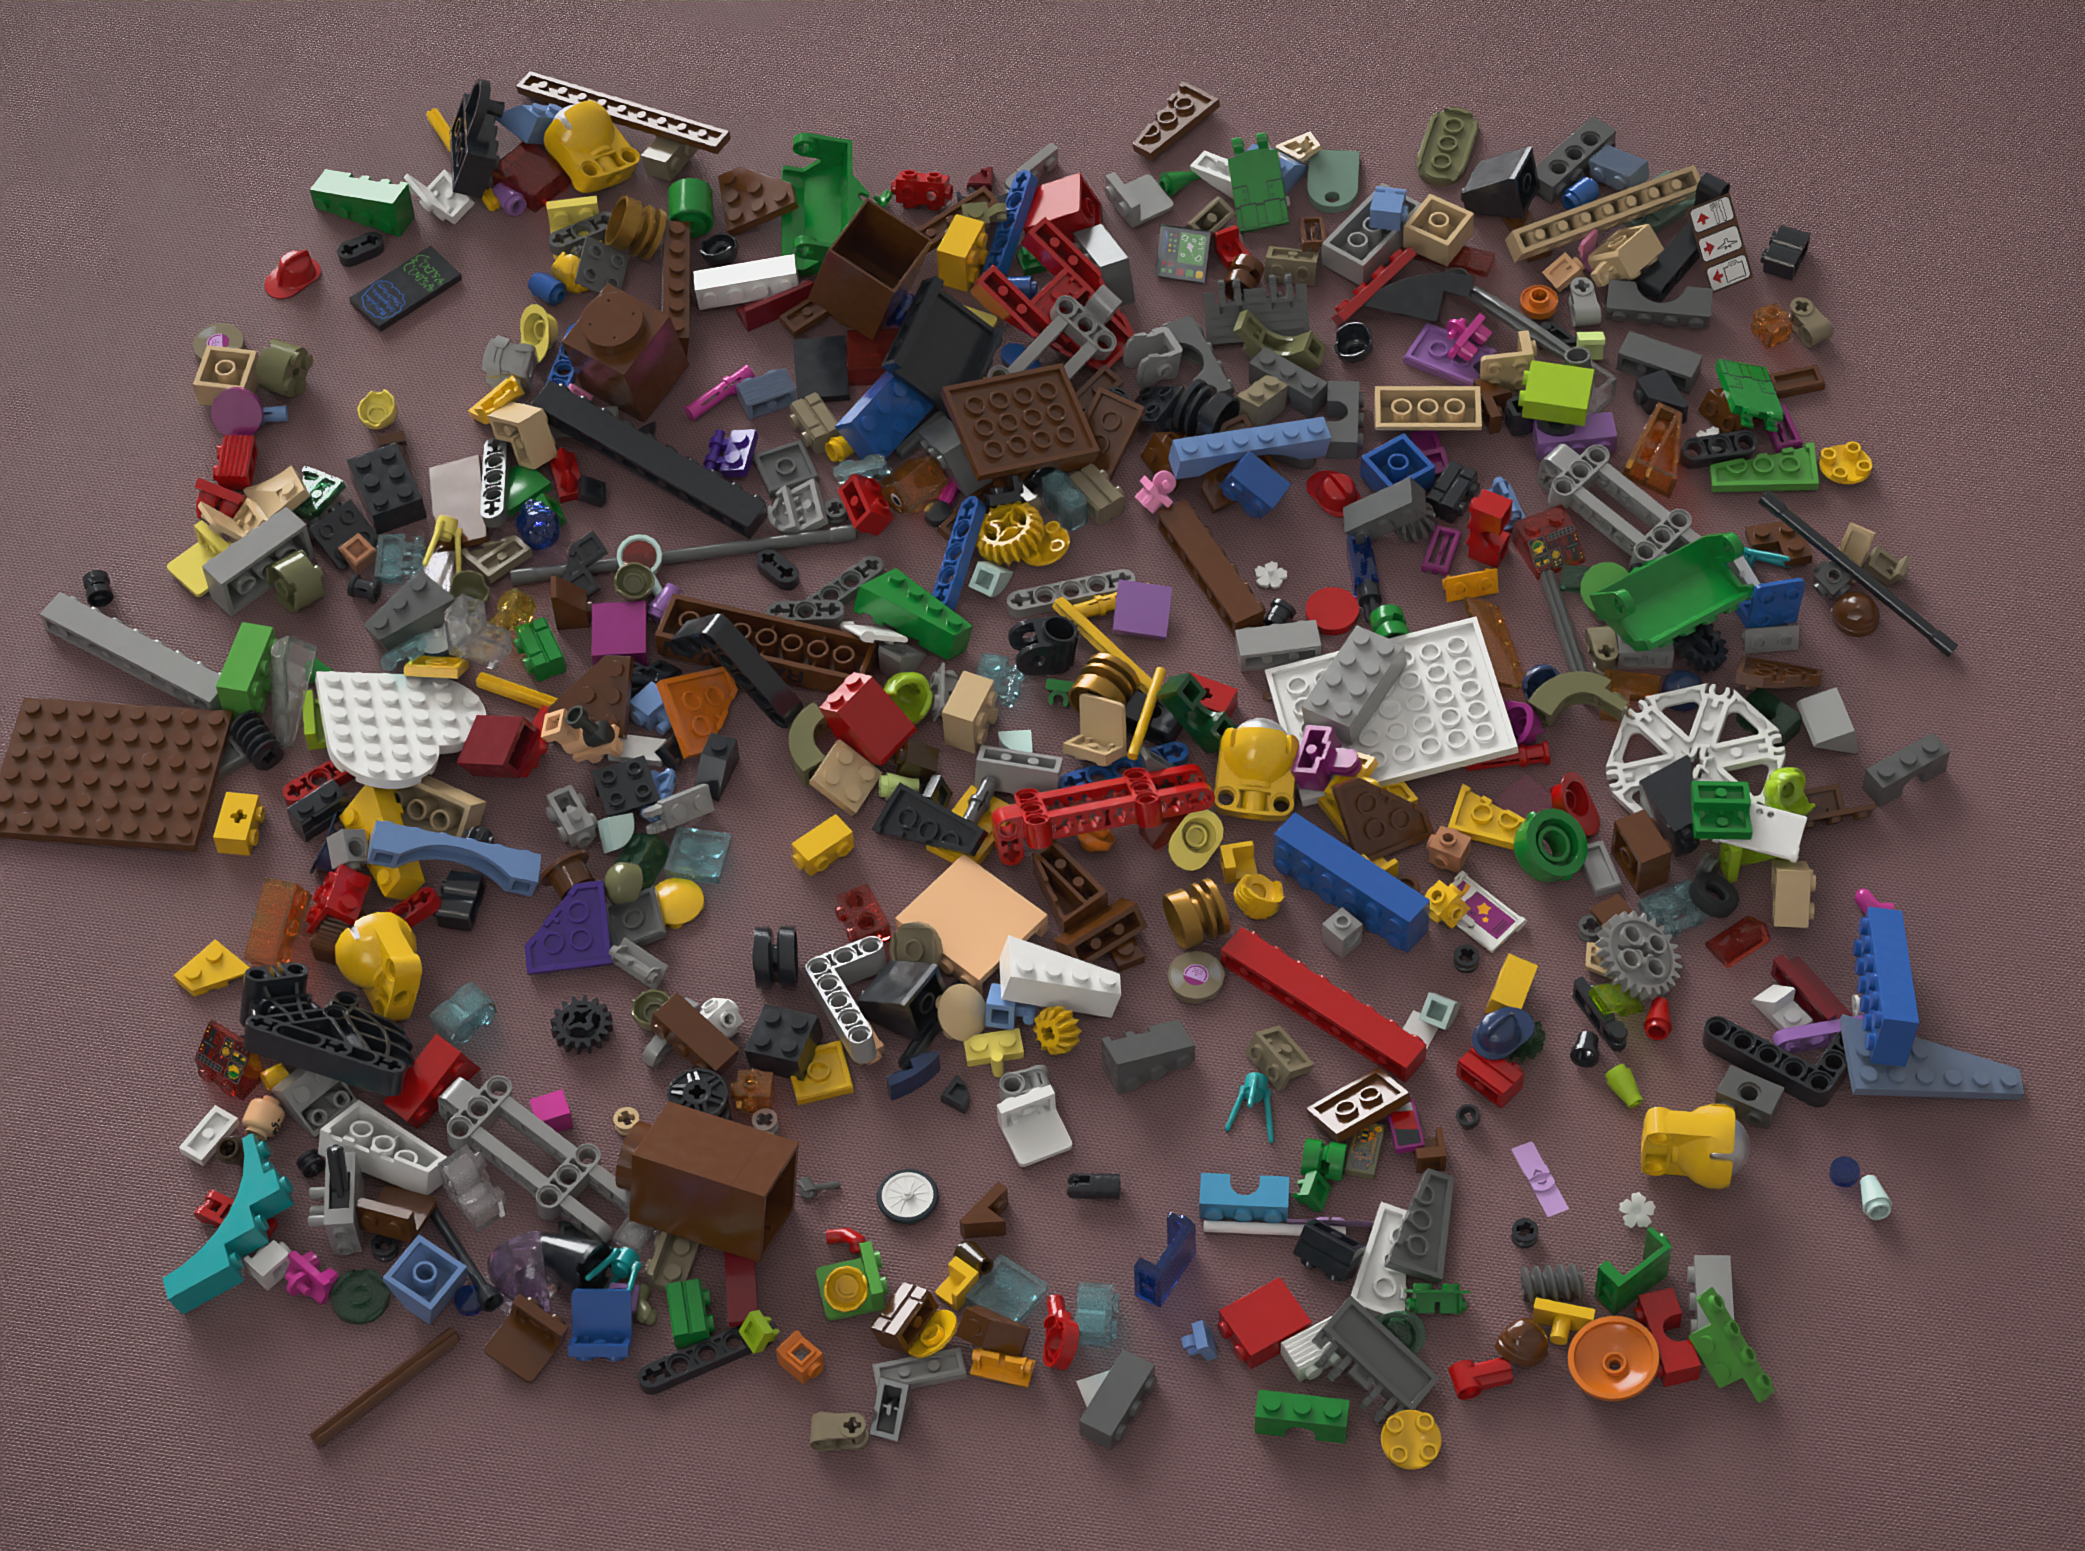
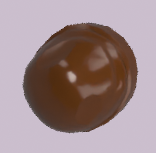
[1831,591,1880,637]
[1495,1317,1549,1367]

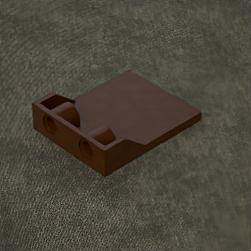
[940,363,1100,481]

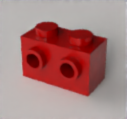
[838,473,894,536]

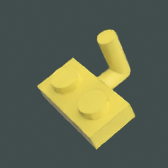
[963,1028,1024,1077]

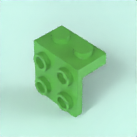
[816,1241,889,1321]

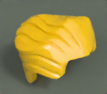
[551,252,589,293]
[1233,874,1285,920]

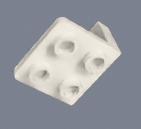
[404,169,475,225]
[997,1084,1072,1167]

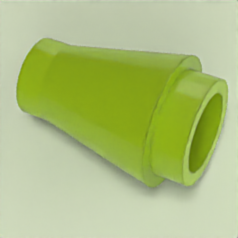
[1605,1064,1644,1109]

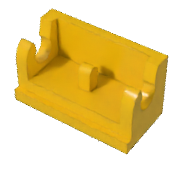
[1485,954,1538,1014]

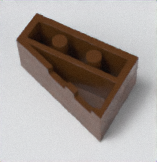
[1032,839,1108,934]

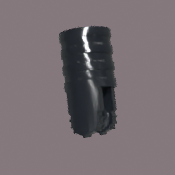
[1066,1173,1121,1200]

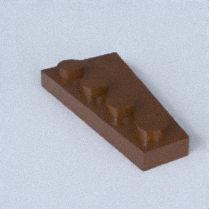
[1133,81,1220,161]

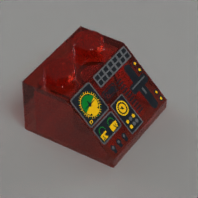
[1512,504,1585,580]
[195,1019,264,1101]

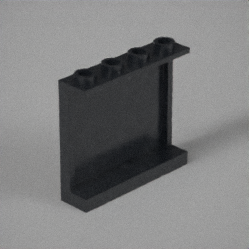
[881,276,1006,417]

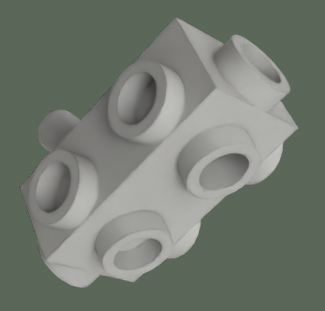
[545,785,598,848]

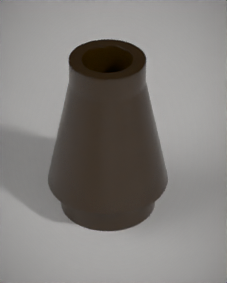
[217,1136,245,1168]
[954,1241,994,1275]

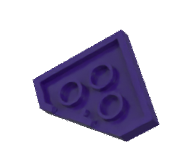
[524,880,613,975]

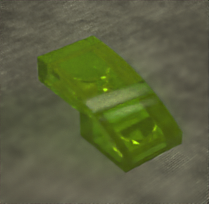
[1588,983,1645,1017]

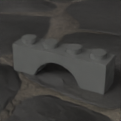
[1605,280,1713,329]
[1163,315,1235,395]

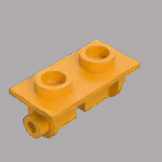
[1441,568,1499,602]
[970,1347,1036,1388]

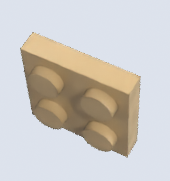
[809,739,883,816]

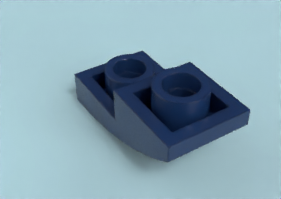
[886,1050,941,1101]

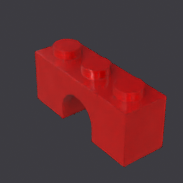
[1466,489,1513,568]
[1633,1287,1701,1387]

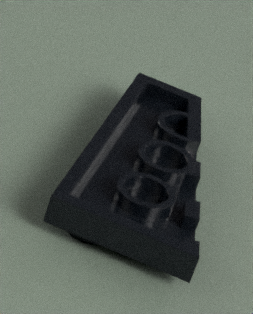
[871,782,988,857]

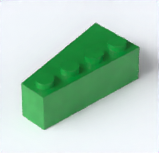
[310,169,415,237]
[853,568,973,660]

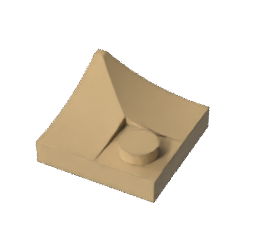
[243,465,311,519]

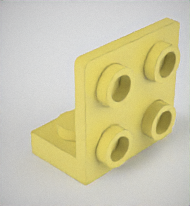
[546,196,603,259]

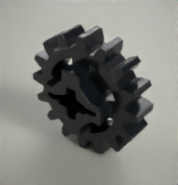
[1673,623,1729,673]
[550,995,613,1055]

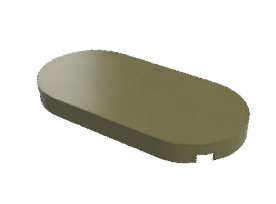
[1416,107,1479,186]

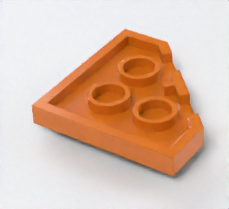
[656,666,738,759]

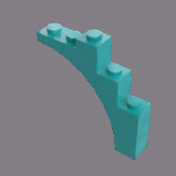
[163,1133,294,1314]

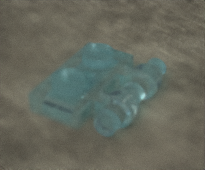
[832,454,893,486]
[374,534,426,583]
[381,633,427,671]
[976,652,1026,707]
[1638,879,1712,937]

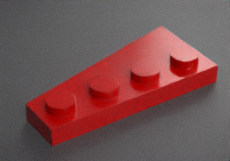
[1331,247,1417,326]

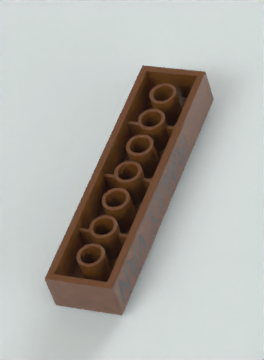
[655,593,879,693]

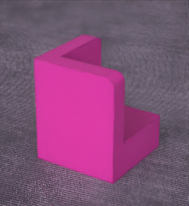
[530,1089,573,1132]

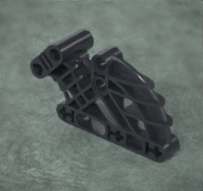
[239,962,415,1096]

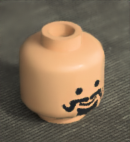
[242,1095,285,1141]

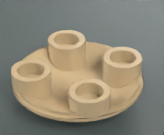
[935,984,986,1041]

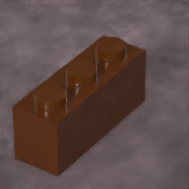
[1053,898,1148,963]
[650,992,739,1075]

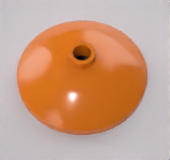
[1568,1316,1659,1401]

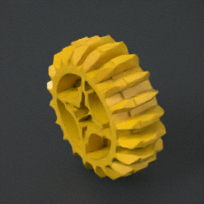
[975,501,1045,566]

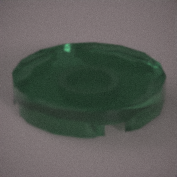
[331,1268,391,1325]

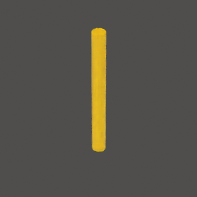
[1127,667,1166,760]

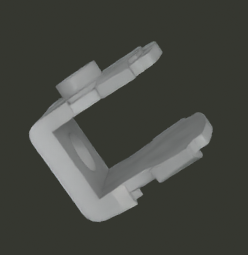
[1123,327,1182,388]
[482,335,539,393]

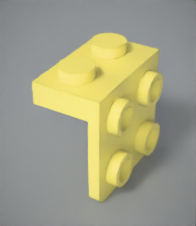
[167,520,232,597]

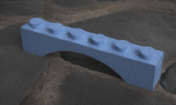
[1168,417,1331,479]
[367,820,541,897]

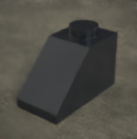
[1633,369,1688,424]
[694,733,740,801]

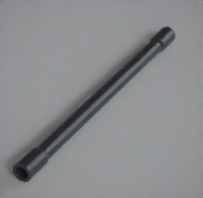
[1758,490,1959,658]

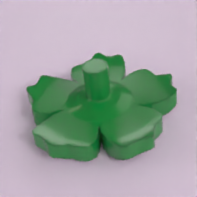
[873,190,893,208]

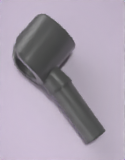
[797,1177,840,1200]

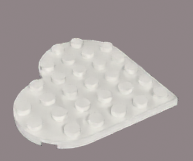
[315,671,486,789]

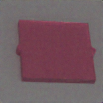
[1492,774,1553,819]

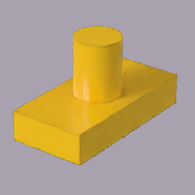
[1532,1298,1595,1345]

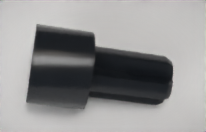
[1356,580,1382,626]

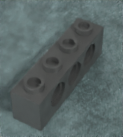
[1536,116,1616,204]

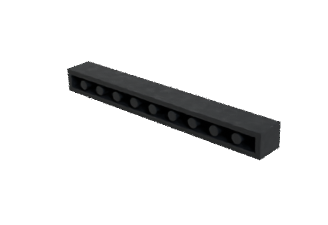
[532,380,768,539]

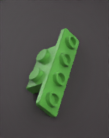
[1688,1287,1774,1403]

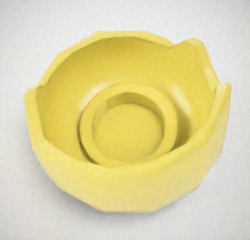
[357,389,397,430]

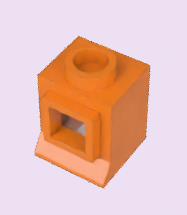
[776,1330,825,1385]

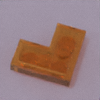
[1599,669,1660,722]

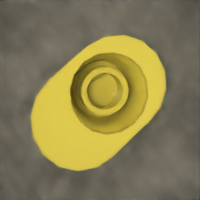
[520,304,558,363]
[1168,810,1224,871]

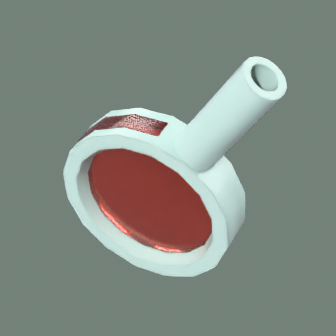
[617,534,663,598]

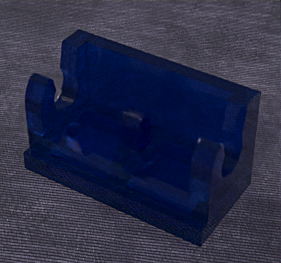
[1346,535,1381,596]

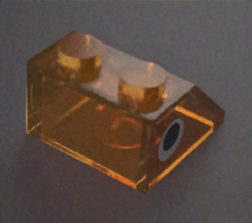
[879,456,949,514]

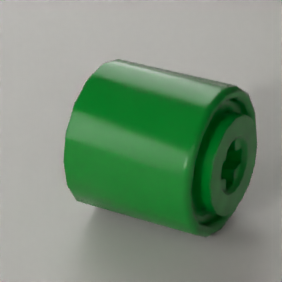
[667,178,714,238]

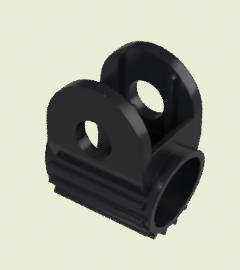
[1008,615,1080,676]

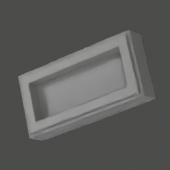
[1582,840,1622,897]

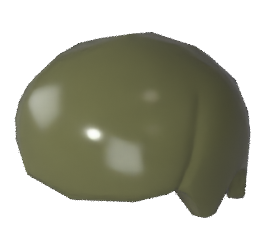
[614,562,655,602]
[449,570,490,613]
[603,862,643,905]
[631,989,671,1032]

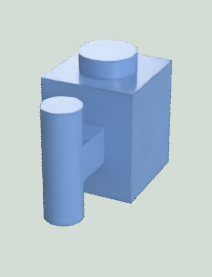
[1370,186,1408,231]
[630,681,672,735]
[985,983,1038,1030]

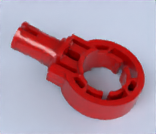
[1043,1294,1079,1371]

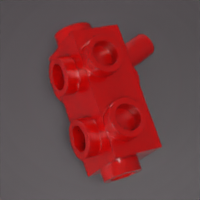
[891,170,953,211]

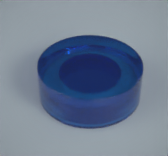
[1829,1156,1860,1187]
[454,1285,482,1316]

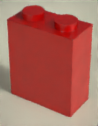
[1217,1277,1312,1370]

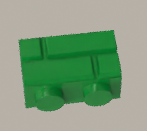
[513,617,567,682]
[666,1278,715,1350]

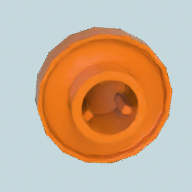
[1520,285,1558,320]
[1078,818,1115,852]

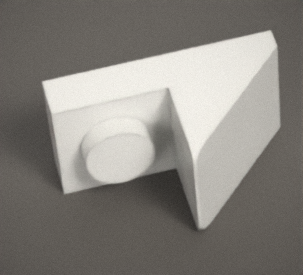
[1751,985,1813,1030]

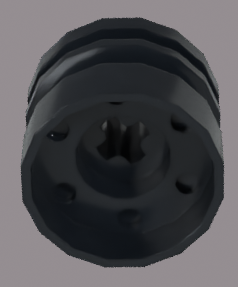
[1173,379,1240,436]
[667,1068,732,1121]

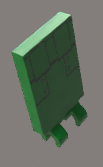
[1228,132,1290,234]
[1715,359,1784,432]

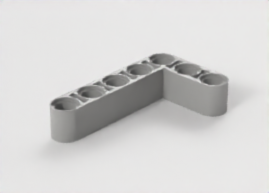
[805,936,888,1063]

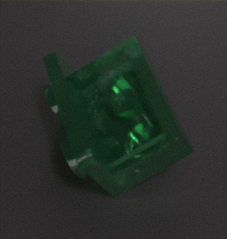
[614,833,671,891]

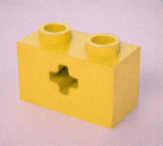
[213,792,265,856]

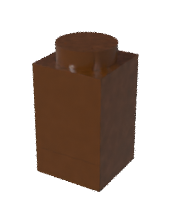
[615,1101,799,1263]

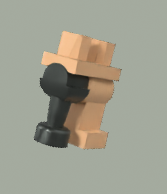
[541,705,624,764]

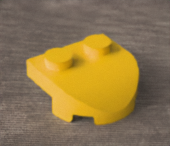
[468,376,525,424]

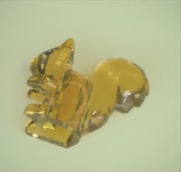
[487,588,537,635]

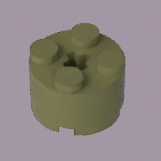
[256,339,313,397]
[265,549,325,613]

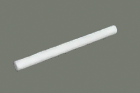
[1204,1220,1346,1236]

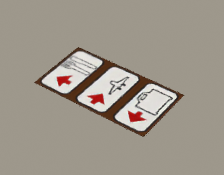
[1687,193,1753,294]

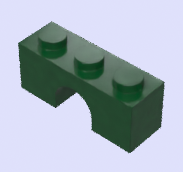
[1156,672,1238,754]

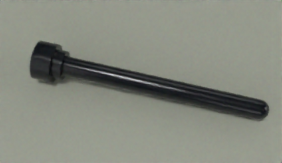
[430,1206,504,1312]

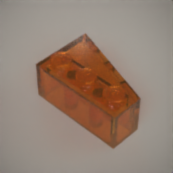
[1622,402,1682,498]
[244,877,313,969]

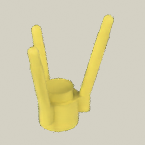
[423,515,463,574]

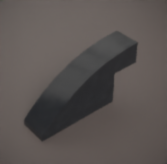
[1362,273,1476,322]

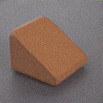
[338,533,377,574]

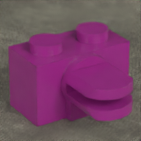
[1291,725,1362,791]

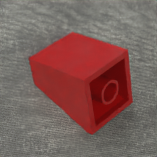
[1023,173,1102,243]
[819,672,917,766]

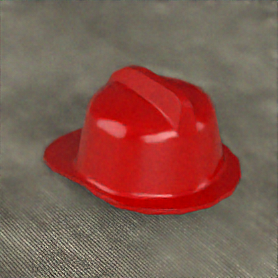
[264,249,321,299]
[1306,470,1361,518]
[1550,772,1600,836]

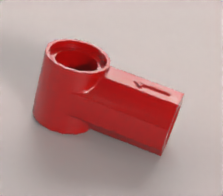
[1448,1357,1513,1400]

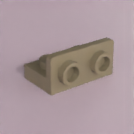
[1264,246,1320,286]
[1245,1025,1315,1091]
[644,1231,701,1291]

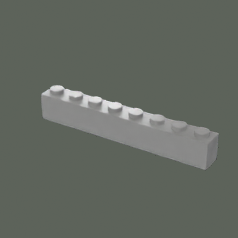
[40,592,222,710]

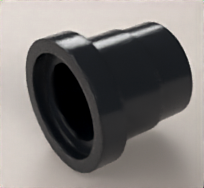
[1264,598,1296,626]
[1570,1031,1600,1067]

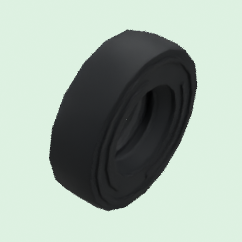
[1689,872,1739,918]

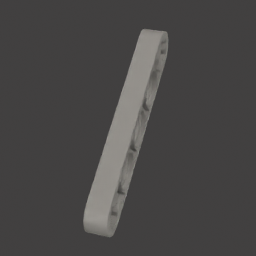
[1007,569,1135,618]

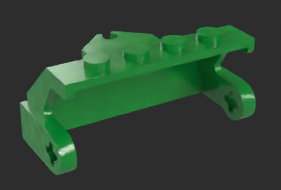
[781,133,869,277]
[1589,532,1755,652]

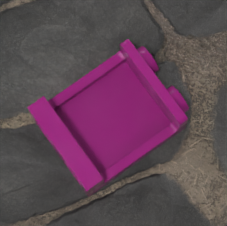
[592,601,648,667]

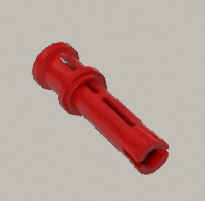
[1465,740,1550,772]

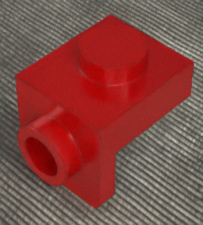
[1214,225,1251,270]

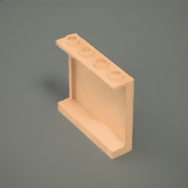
[895,854,1048,994]

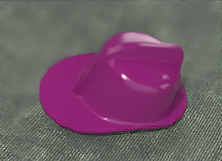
[1503,700,1545,745]

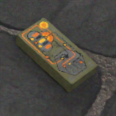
[1345,1123,1385,1180]

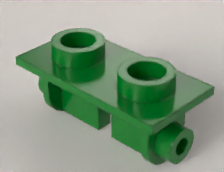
[1404,1283,1470,1314]

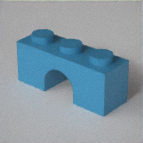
[1199,1173,1289,1223]

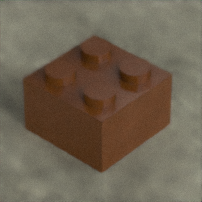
[1611,809,1673,894]

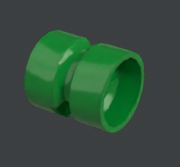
[1369,604,1410,639]
[1301,1138,1347,1182]

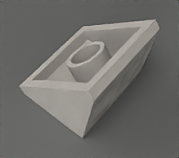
[1796,687,1859,754]

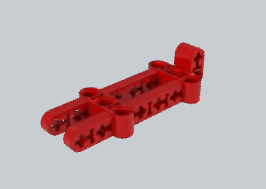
[991,764,1215,866]

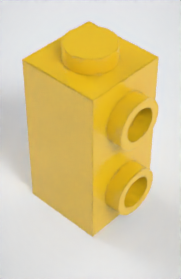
[791,814,854,877]

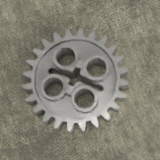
[1595,911,1682,1000]

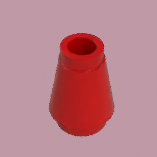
[1643,997,1672,1040]

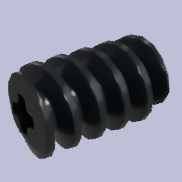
[230,710,285,770]

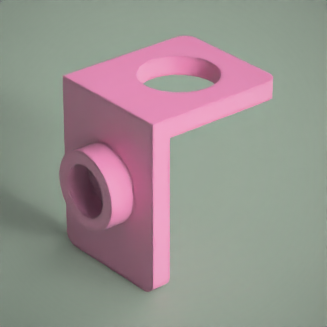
[1578,229,1598,273]

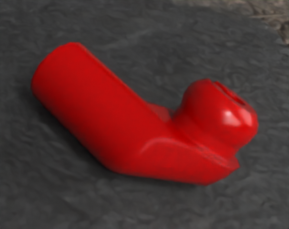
[826,1228,866,1253]

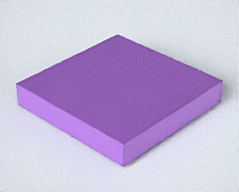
[1112,579,1172,640]

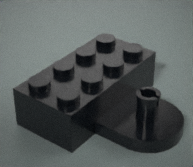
[449,78,505,199]

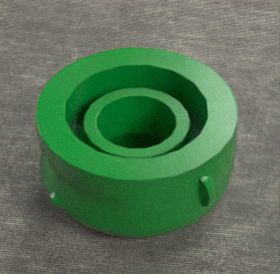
[1514,809,1588,883]

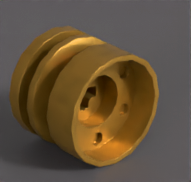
[605,196,667,261]
[1068,653,1140,715]
[1162,878,1231,950]

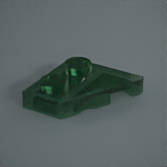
[293,465,346,521]

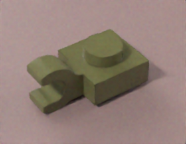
[962,202,1007,229]

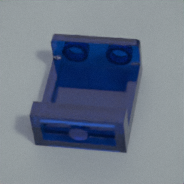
[1134,1212,1196,1308]

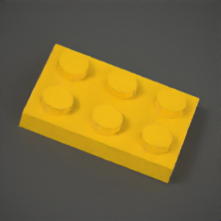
[926,785,1011,865]

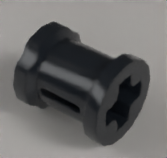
[347,573,382,604]

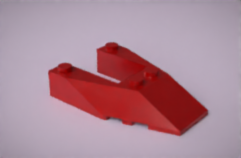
[970,217,1135,371]

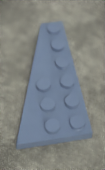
[1839,1014,2024,1100]

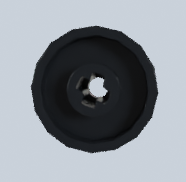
[752,925,798,989]

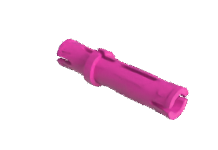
[684,365,755,421]

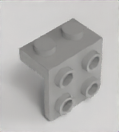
[1104,172,1174,228]

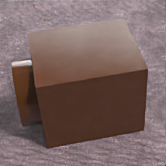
[808,198,933,341]
[562,283,689,423]

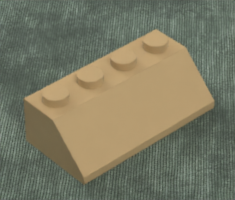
[1374,386,1482,430]
[394,775,487,838]

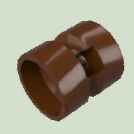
[1224,254,1264,300]

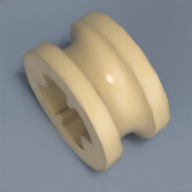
[613,1107,640,1137]

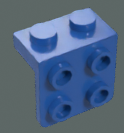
[1735,578,1805,629]
[568,1289,633,1361]

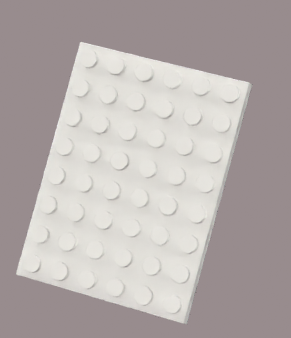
[1265,617,1518,807]

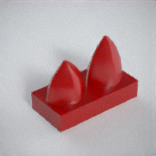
[549,447,581,503]
[194,477,247,519]

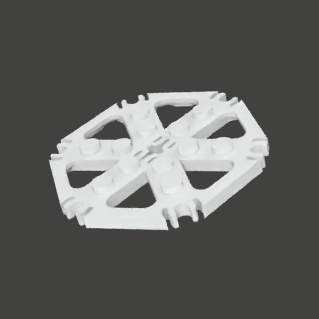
[1605,683,1786,841]

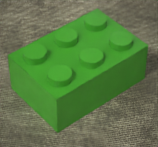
[216,622,284,720]

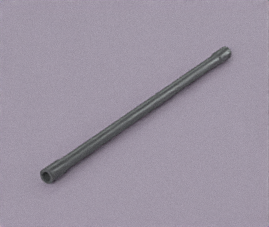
[510,525,856,586]

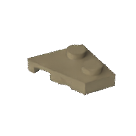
[461,535,533,584]

